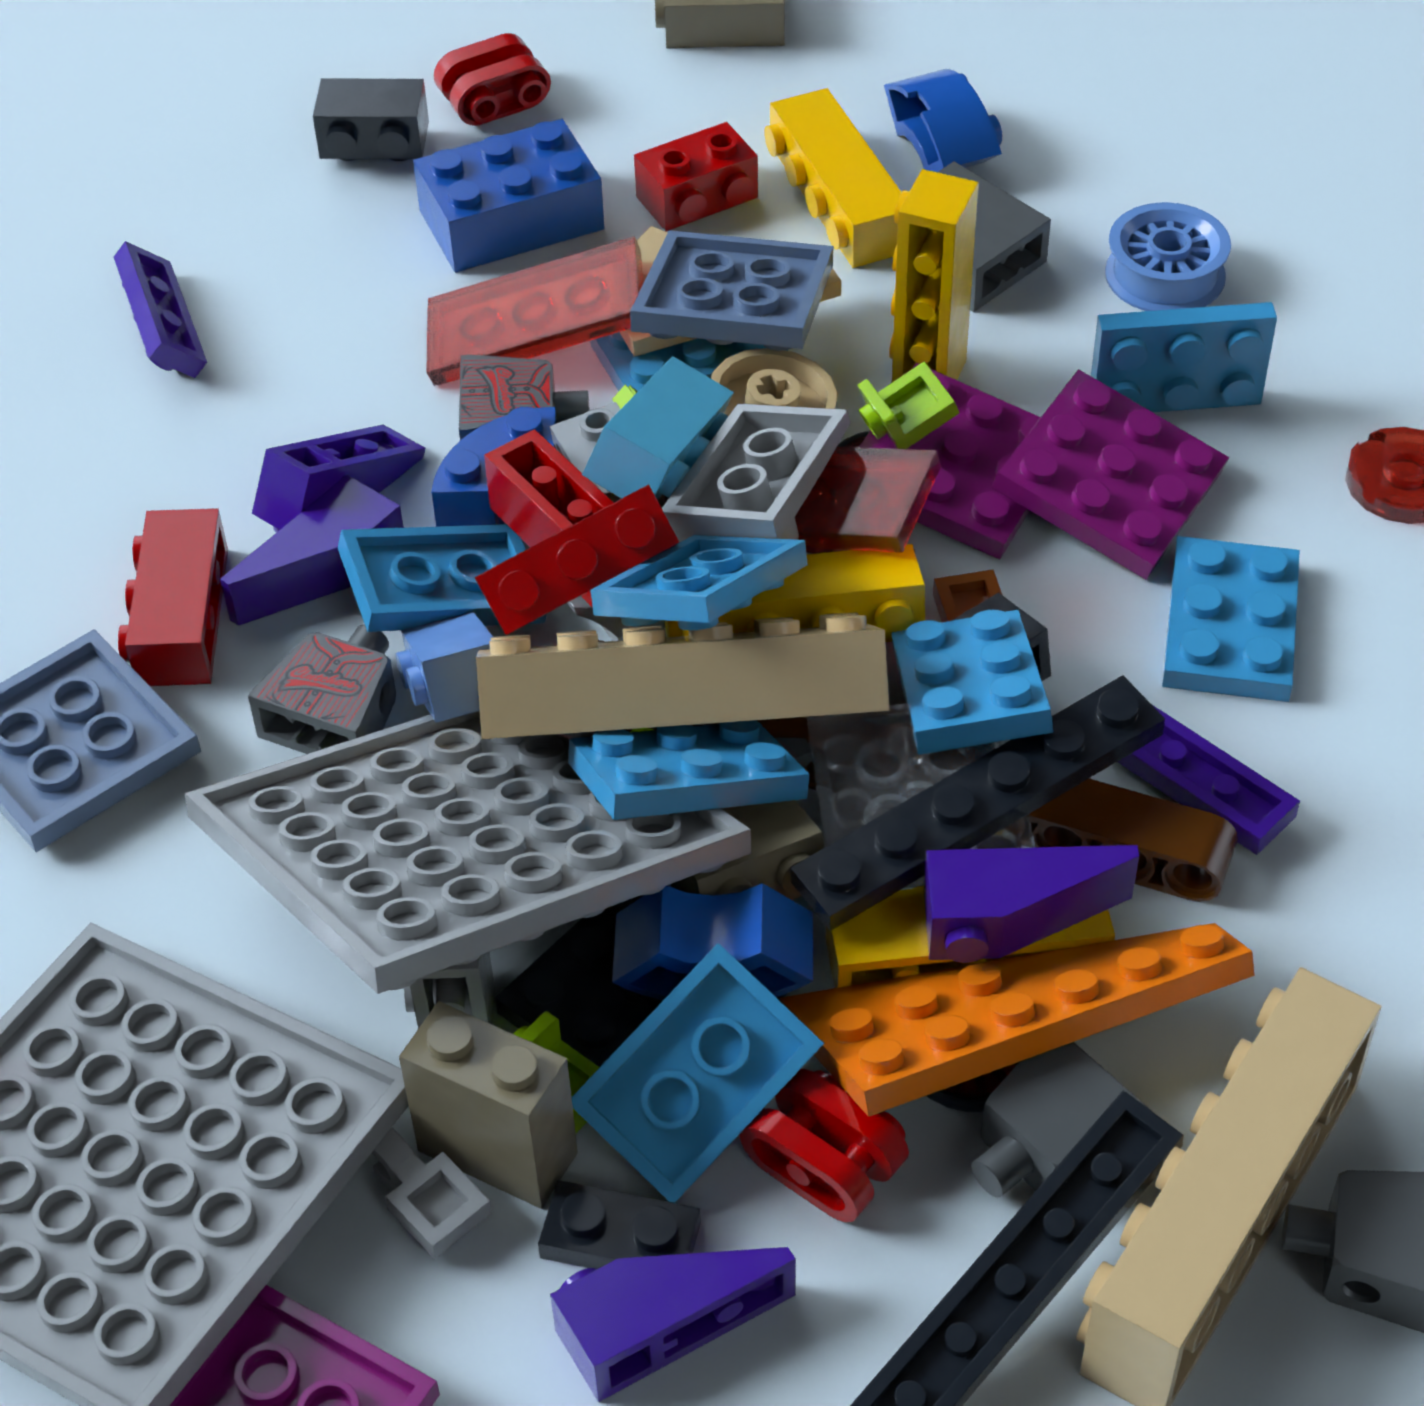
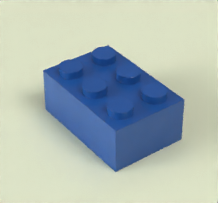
[413,118,605,273]

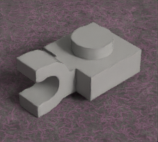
[372,1127,491,1260]

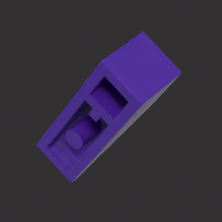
[252,424,426,533]
[220,475,404,626]
[924,845,1139,963]
[550,1247,796,1403]

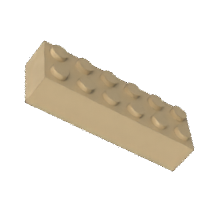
[476,613,889,739]
[1076,967,1382,1406]

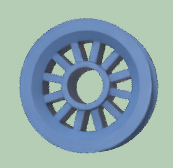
[1105,202,1231,311]

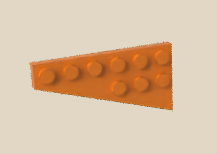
[780,923,1255,1117]

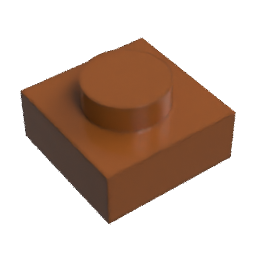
[933,569,1002,622]

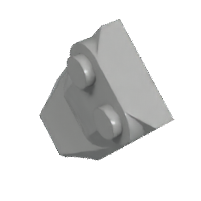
[662,404,851,542]

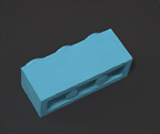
[582,356,734,500]

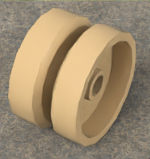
[711,348,838,416]

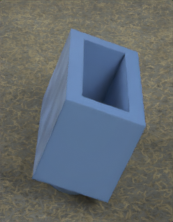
[395,612,493,723]

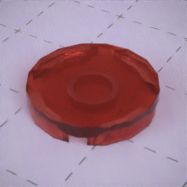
[1345,427,1424,524]

